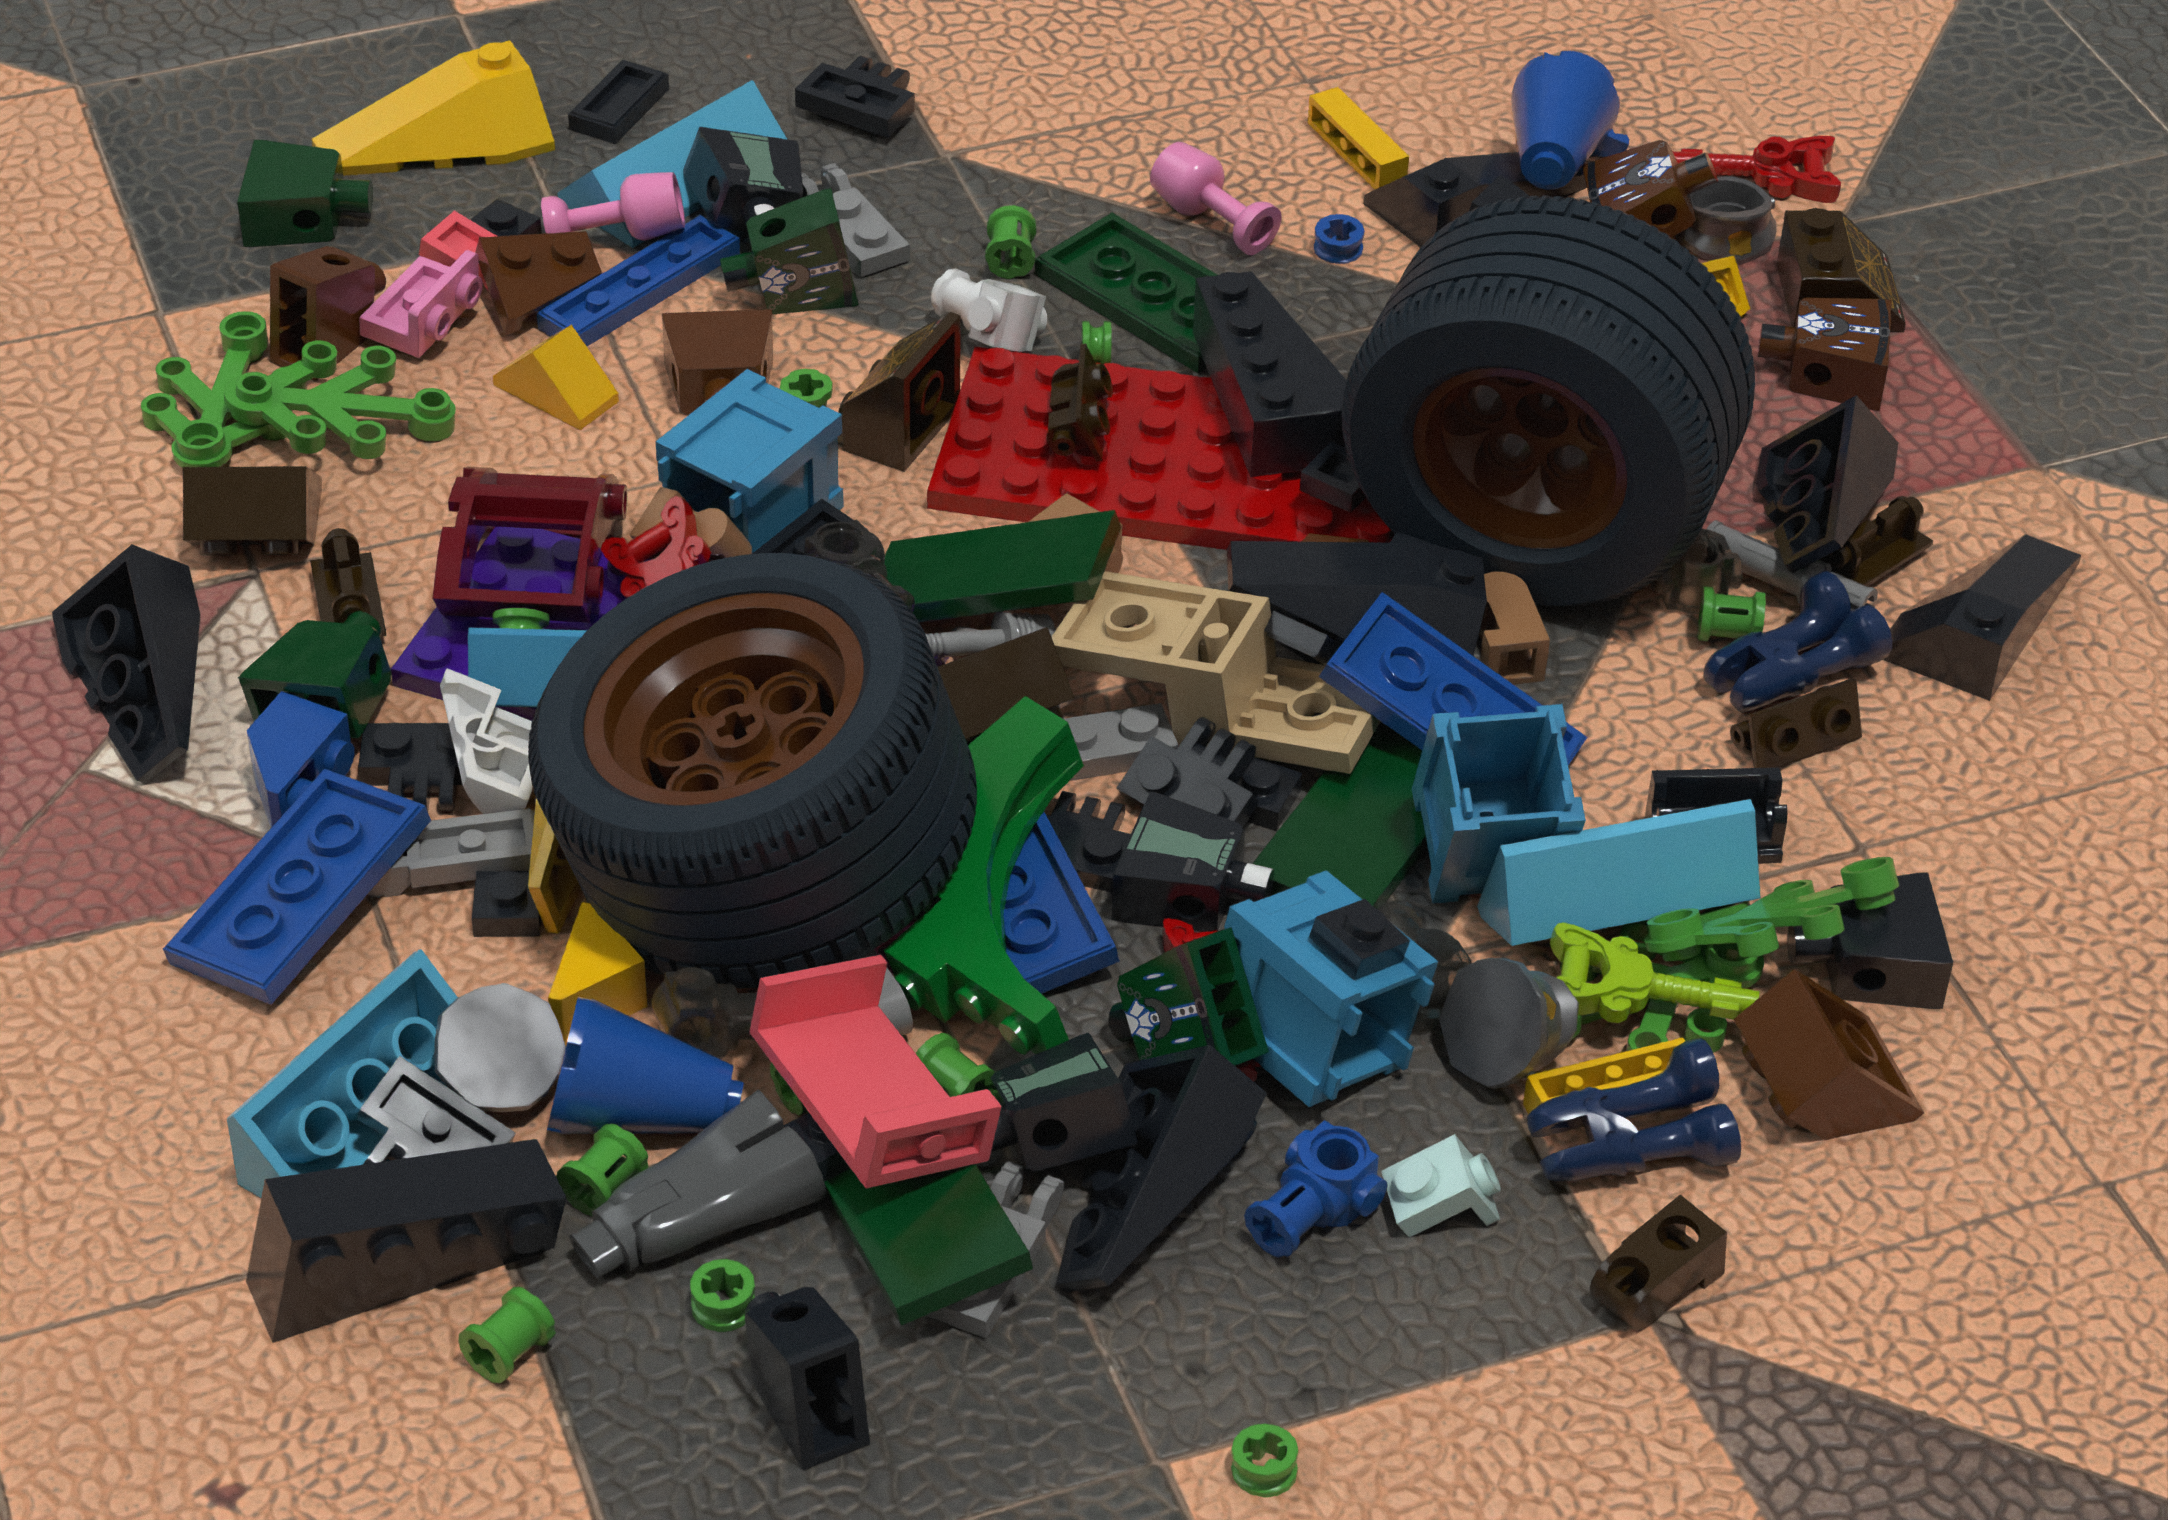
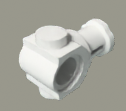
[931,268,1047,352]

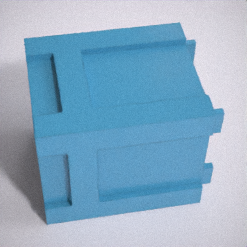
[655,369,844,553]
[1412,704,1586,903]
[1224,870,1438,1107]

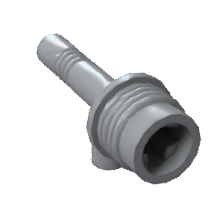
[925,611,1056,658]

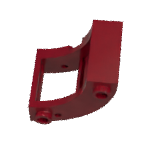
[432,466,627,623]

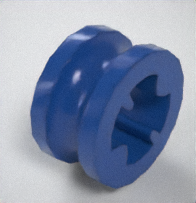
[1314,214,1365,264]

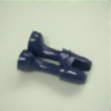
[1703,571,1892,713]
[1527,1038,1741,1181]

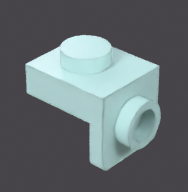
[1381,1134,1500,1238]

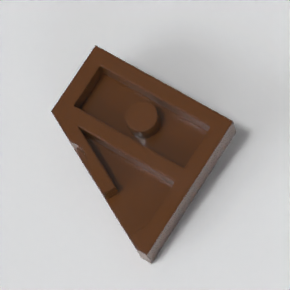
[475,231,602,334]

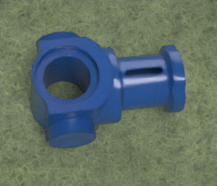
[1244,1120,1388,1258]

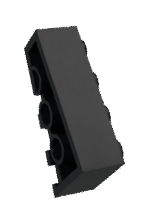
[1193,271,1346,477]
[246,1139,567,1343]

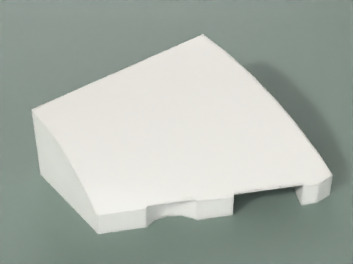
[440,668,533,814]

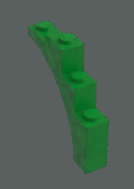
[884,696,1084,1055]

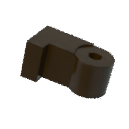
[1590,1195,1727,1331]

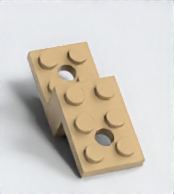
[1052,571,1381,774]

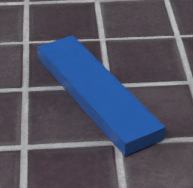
[537,215,740,346]

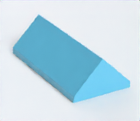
[557,80,787,248]
[1477,799,1760,946]
[227,949,458,1198]

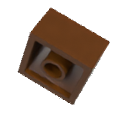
[1734,969,1924,1140]

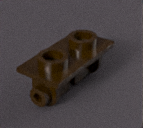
[1046,343,1113,462]
[1819,496,1933,587]
[310,528,386,637]
[1730,678,1862,768]

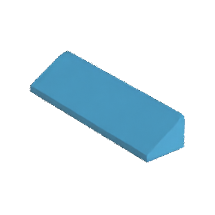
[468,628,587,707]

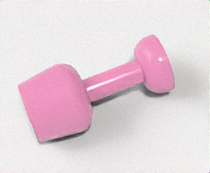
[1150,142,1282,255]
[541,172,685,241]

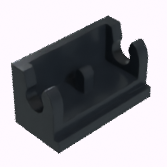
[1644,767,1787,864]

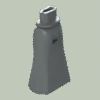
[569,1090,826,1278]

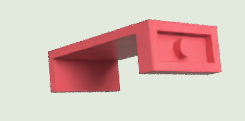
[749,955,1002,1188]

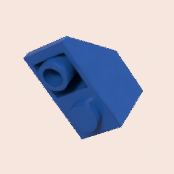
[247,691,355,828]

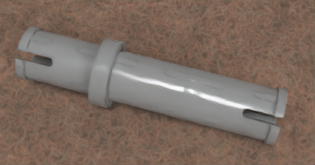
[1699,520,1878,611]

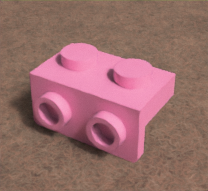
[359,250,483,358]

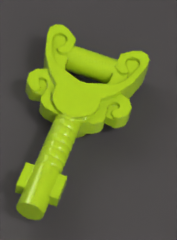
[1550,922,1760,1023]

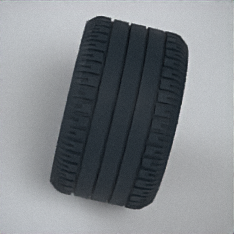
[1342,196,1755,606]
[528,553,977,989]

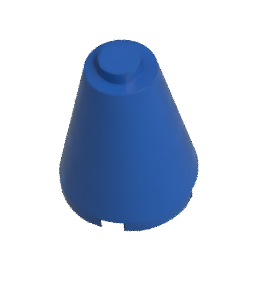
[1511,51,1620,190]
[547,997,744,1134]

